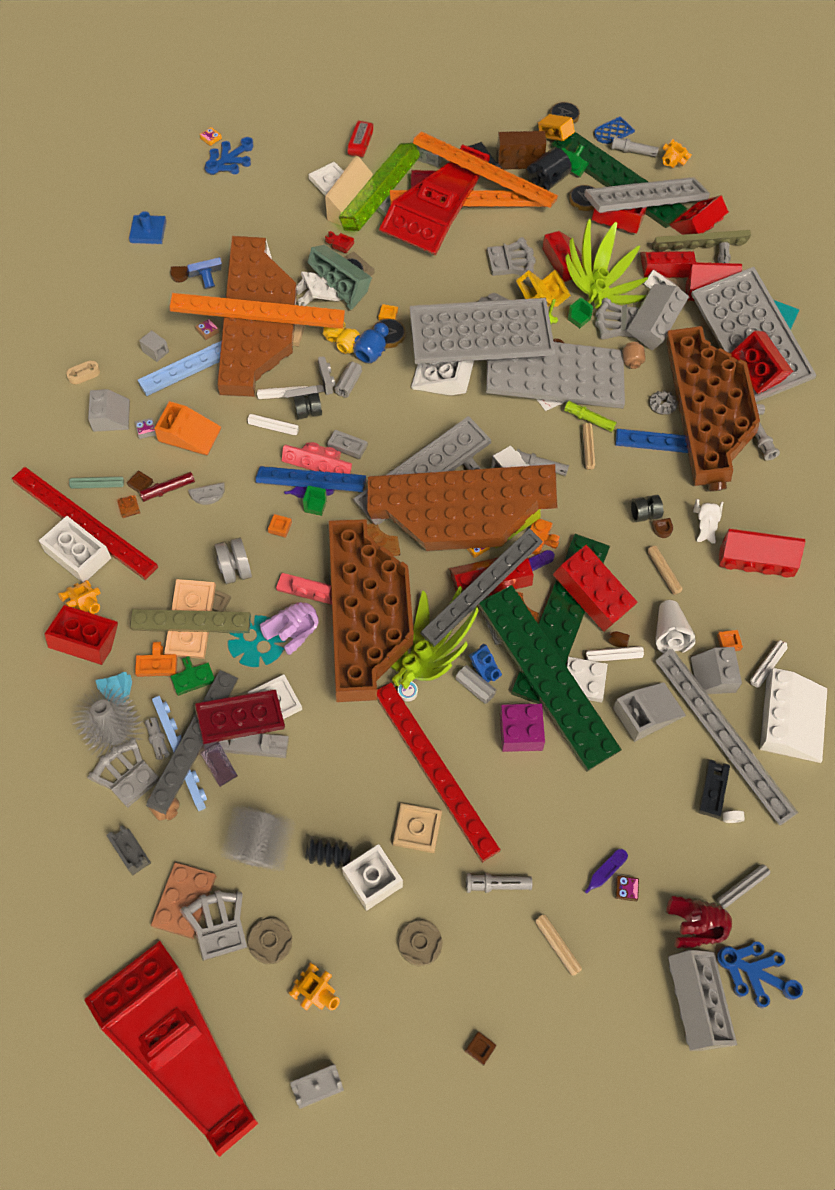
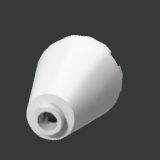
[656,600,696,653]

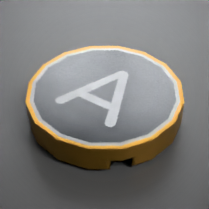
[550,102,580,123]
[569,185,595,211]
[372,318,405,348]

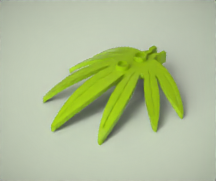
[565,219,648,309]
[391,586,479,689]

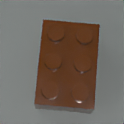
[496,131,547,169]

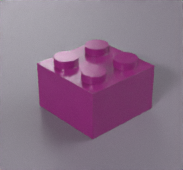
[500,704,545,752]

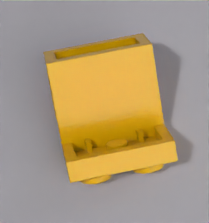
[516,270,571,307]

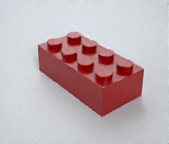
[553,545,638,632]

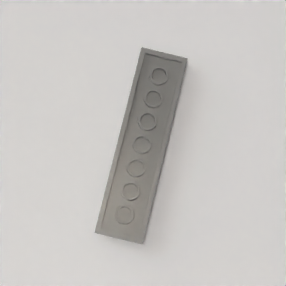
[584,177,710,213]
[353,416,491,527]

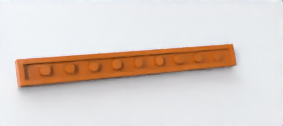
[413,131,558,208]
[389,190,543,207]
[170,293,345,329]

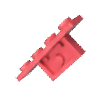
[282,442,352,474]
[276,573,332,605]

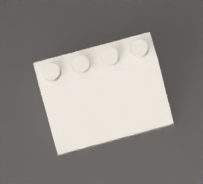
[411,360,474,396]
[760,668,827,763]

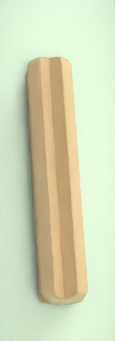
[582,423,595,470]
[647,545,683,595]
[535,915,582,976]

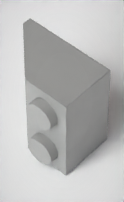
[88,389,130,432]
[690,647,742,694]

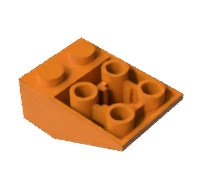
[154,401,221,455]

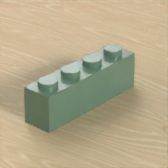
[308,244,372,310]

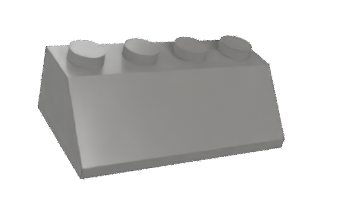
[627,284,689,351]
[668,950,737,1051]

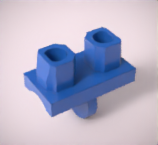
[469,644,502,682]

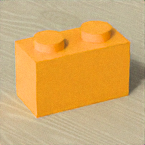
[538,114,575,141]

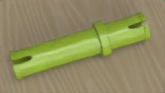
[564,400,617,432]

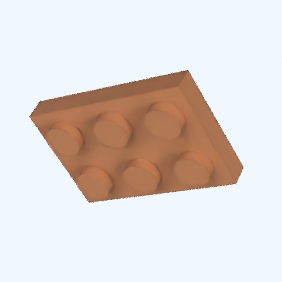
[151,863,217,940]

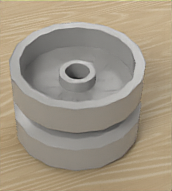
[215,537,252,585]

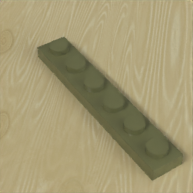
[652,230,751,251]
[130,609,251,633]

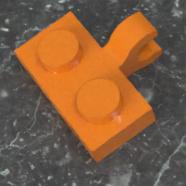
[530,519,560,555]
[135,642,178,677]

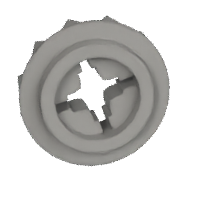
[650,390,678,414]

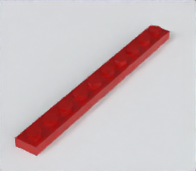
[12,467,158,580]
[377,683,501,863]

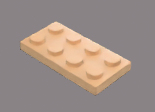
[164,579,216,659]

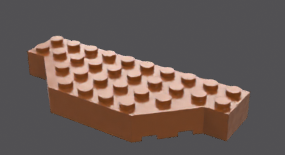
[218,236,297,397]
[666,326,760,486]
[367,464,558,551]
[329,519,414,702]

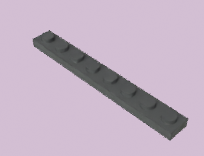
[420,528,543,647]
[146,670,238,815]

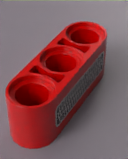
[348,120,374,158]

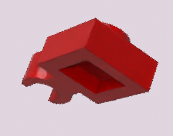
[325,231,355,253]

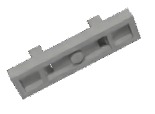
[204,734,289,758]

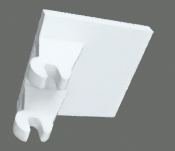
[296,272,341,306]

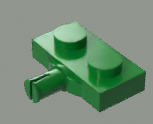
[562,144,589,178]
[171,657,215,696]

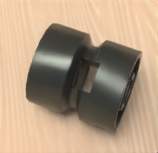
[294,393,322,419]
[631,494,664,522]

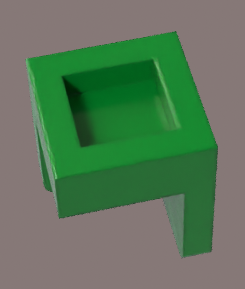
[567,297,593,329]
[303,485,327,516]

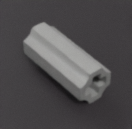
[335,361,362,398]
[456,665,497,704]

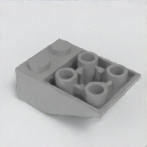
[613,683,686,742]

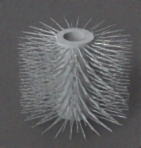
[71,686,146,761]
[221,807,296,871]

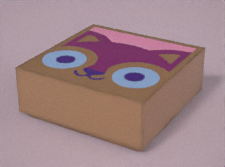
[195,318,219,340]

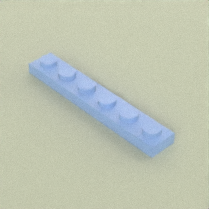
[138,341,222,396]
[152,696,207,811]

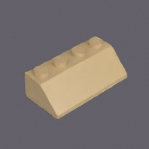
[325,156,375,226]

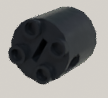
[527,147,571,191]

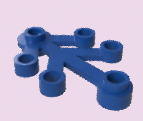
[205,137,254,175]
[717,942,803,1008]

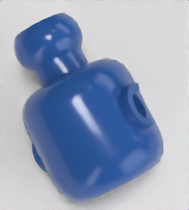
[353,322,389,363]

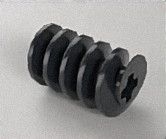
[306,836,352,869]

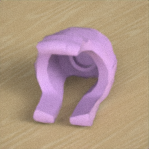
[260,602,319,655]

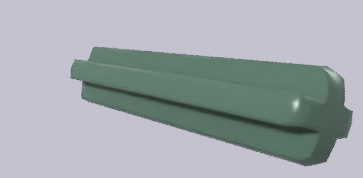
[69,476,124,489]

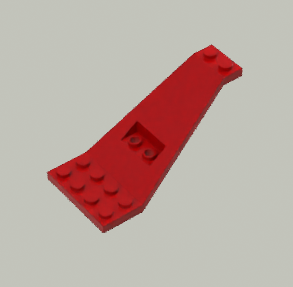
[379,144,490,255]
[84,941,258,1157]

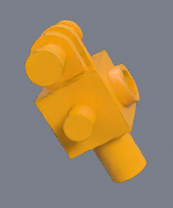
[662,139,692,168]
[58,580,101,614]
[288,962,339,1010]

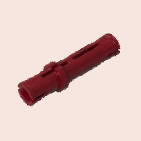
[139,471,195,502]

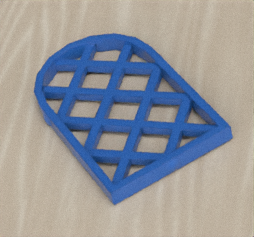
[594,116,635,144]

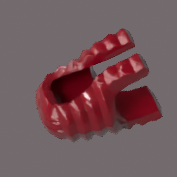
[666,896,732,949]

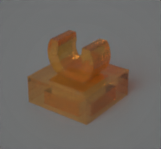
[117,495,141,518]

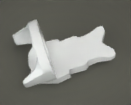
[693,499,723,544]

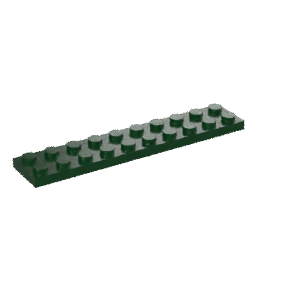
[550,132,687,228]
[511,534,610,706]
[478,585,622,772]

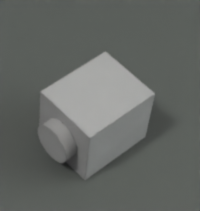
[139,331,169,362]

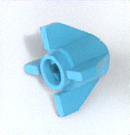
[96,672,132,706]

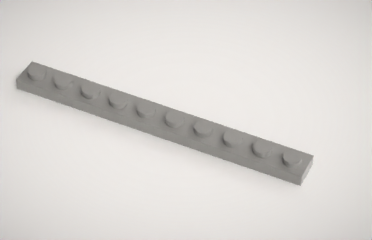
[656,649,798,825]

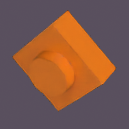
[268,514,292,538]
[717,630,743,651]

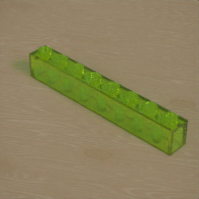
[339,143,420,231]

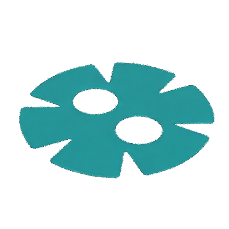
[228,615,286,667]

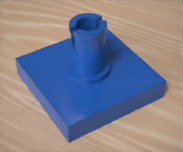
[129,211,167,244]
[187,257,222,289]

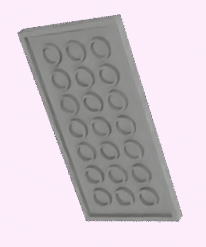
[692,267,816,402]
[410,298,555,364]
[486,342,625,409]

